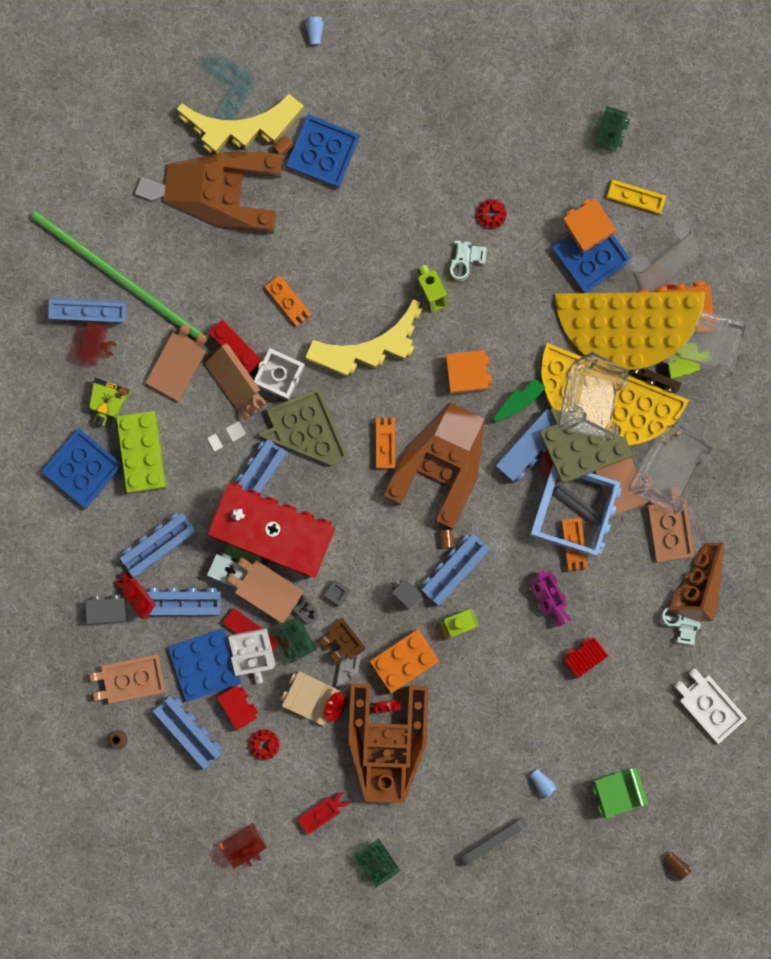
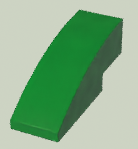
[492,378,546,423]

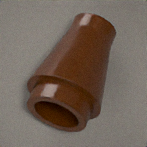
[108,730,128,749]
[664,852,692,881]

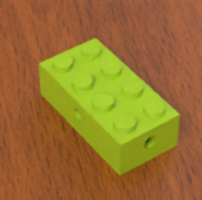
[117,411,167,494]

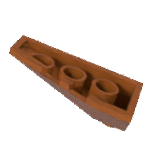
[670,543,724,621]

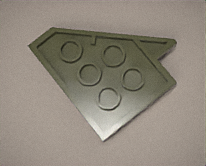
[259,388,349,466]
[539,408,633,484]

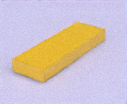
[606,179,666,215]

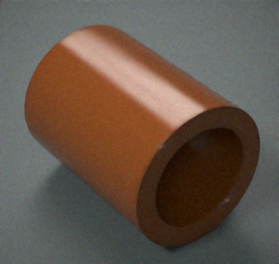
[273,136,294,155]
[439,530,454,549]

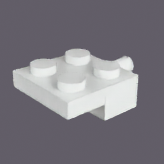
[228,628,276,684]

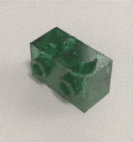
[594,106,630,152]
[273,616,317,664]
[354,838,401,888]

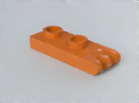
[265,275,312,327]
[376,417,395,469]
[562,518,587,572]

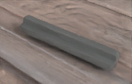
[555,485,602,526]

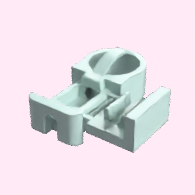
[450,241,487,281]
[660,607,701,646]

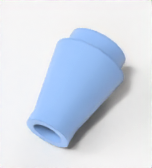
[305,17,324,45]
[530,769,557,799]

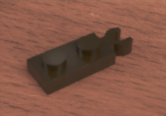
[629,369,682,393]

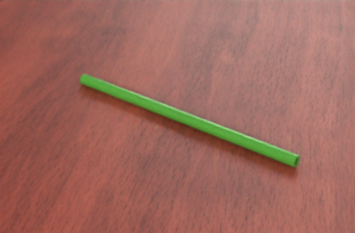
[31,211,204,339]

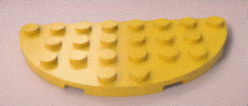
[555,292,705,370]
[541,343,689,447]

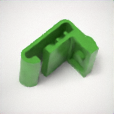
[592,767,648,819]

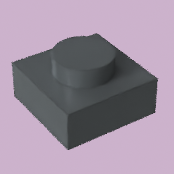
[324,580,351,606]

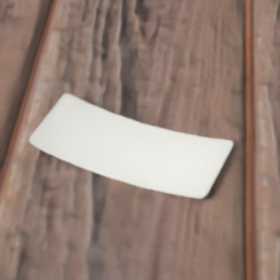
[208,421,246,451]

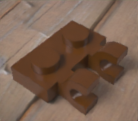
[319,618,366,665]

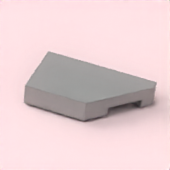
[135,177,165,201]
[336,654,361,686]

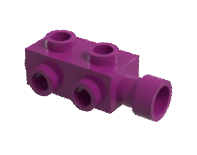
[528,570,572,627]

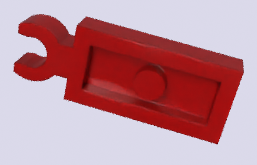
[116,573,156,619]
[298,792,350,835]

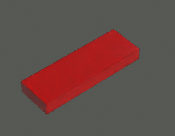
[222,608,280,652]

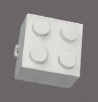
[254,348,305,401]

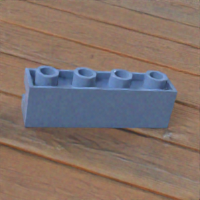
[48,297,128,322]
[495,409,556,483]
[235,439,287,493]
[120,513,197,578]
[421,533,491,606]
[147,588,221,616]
[153,696,222,769]

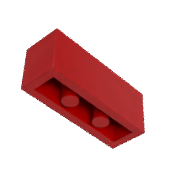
[209,319,262,375]

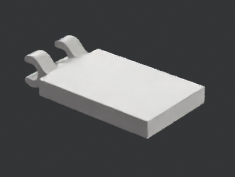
[674,669,747,744]

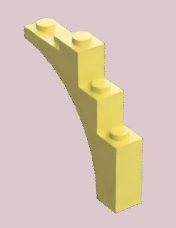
[177,94,304,154]
[306,300,422,377]

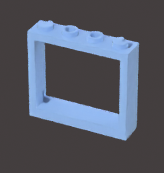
[530,464,622,557]

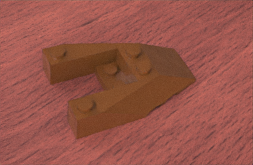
[163,152,283,233]
[384,402,485,530]
[349,683,429,803]

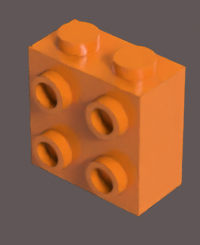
[562,199,616,254]
[446,350,492,394]

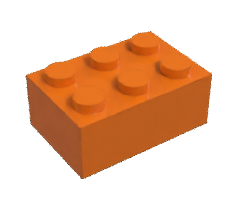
[370,629,439,693]

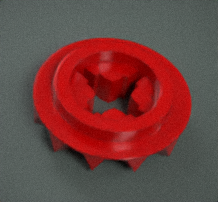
[476,199,507,229]
[324,692,346,722]
[370,700,401,713]
[249,729,280,760]

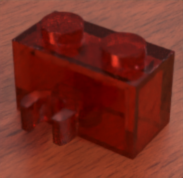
[77,321,117,365]
[220,823,267,868]

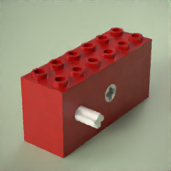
[204,482,336,578]

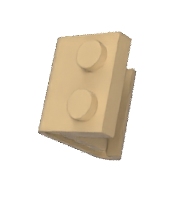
[281,671,341,726]

